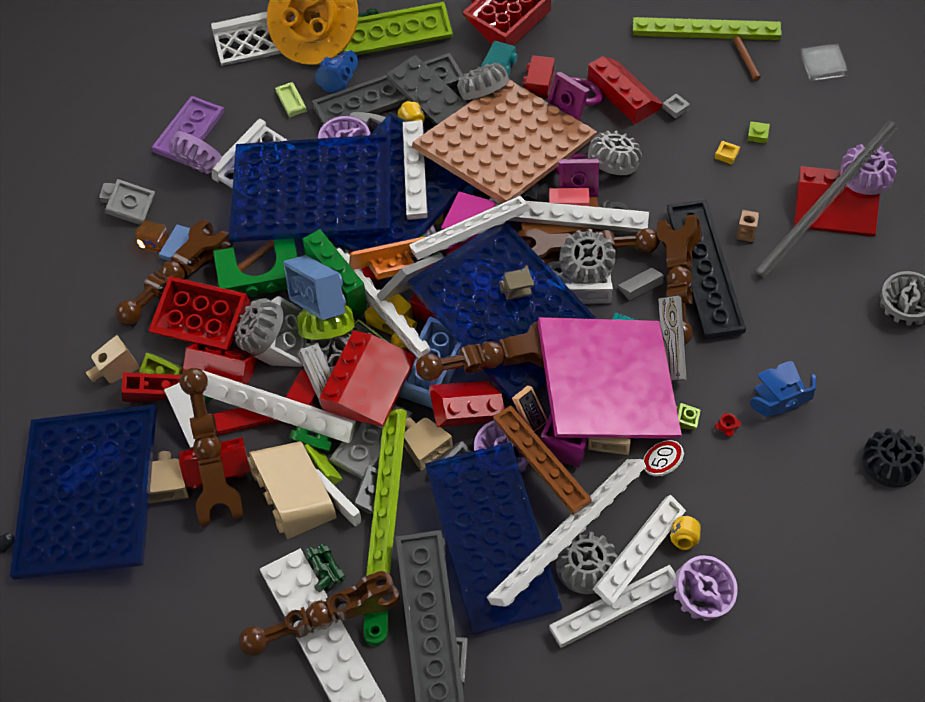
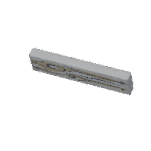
[659,296,687,382]
[297,343,331,409]

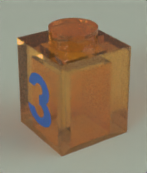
[135,220,169,252]

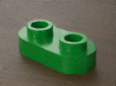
[289,426,332,451]
[364,610,388,646]

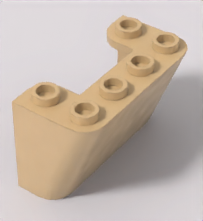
[247,441,336,540]

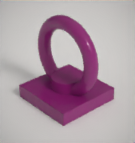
[547,72,603,121]
[554,154,600,198]

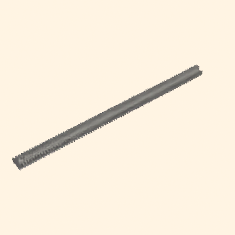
[756,121,898,277]

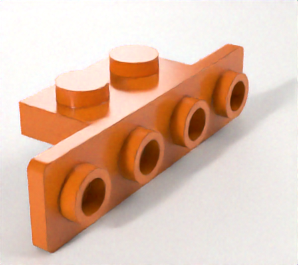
[349,237,425,280]

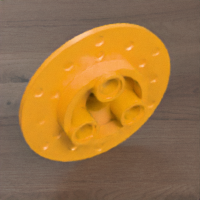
[267,0,358,65]

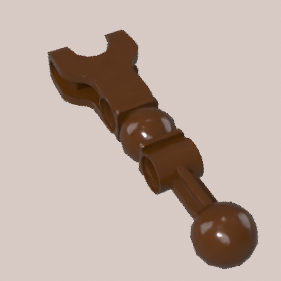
[657,214,702,345]
[115,219,234,325]
[515,228,660,270]
[416,322,544,381]
[180,368,244,527]
[239,571,400,656]

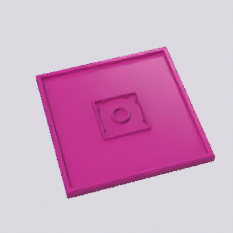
[537,317,682,438]

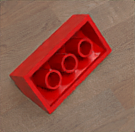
[587,56,663,124]

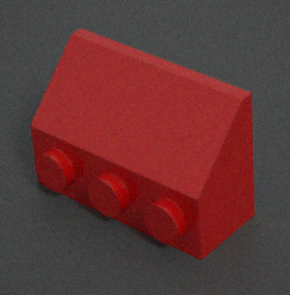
[183,344,259,384]
[428,381,505,427]
[179,437,250,489]

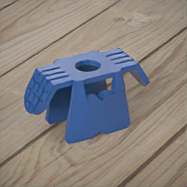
[750,361,816,418]

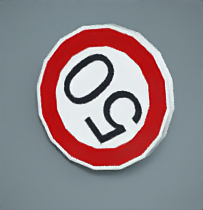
[643,440,684,476]

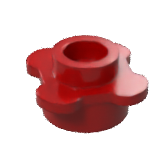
[715,413,741,437]

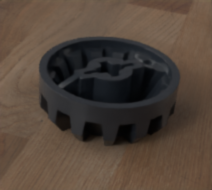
[862,428,925,488]

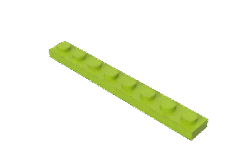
[633,17,781,40]
[366,408,407,576]

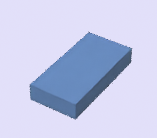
[159,225,190,261]

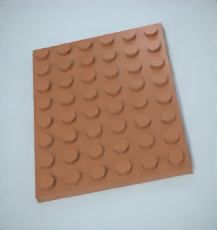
[412,80,597,204]

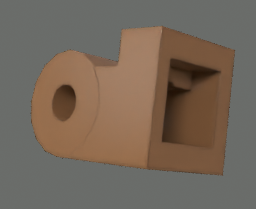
[736,210,759,242]

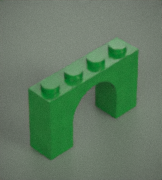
[303,229,368,320]
[213,237,297,297]

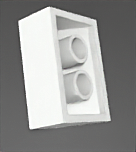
[255,296,307,367]

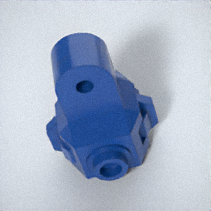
[314,50,358,93]

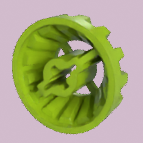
[297,305,355,340]

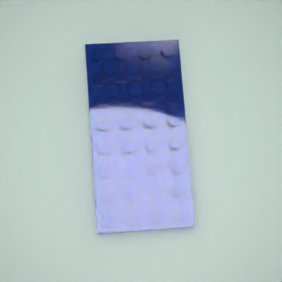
[425,442,563,635]

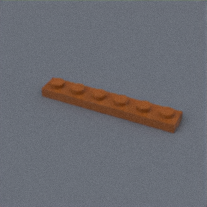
[493,406,592,515]

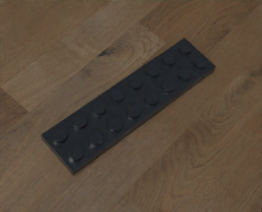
[666,199,746,339]

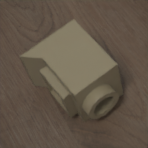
[500,265,534,300]

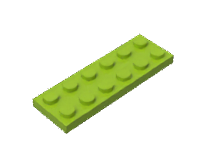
[344,2,453,55]

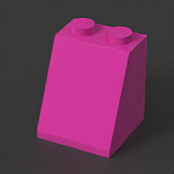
[441,192,497,254]

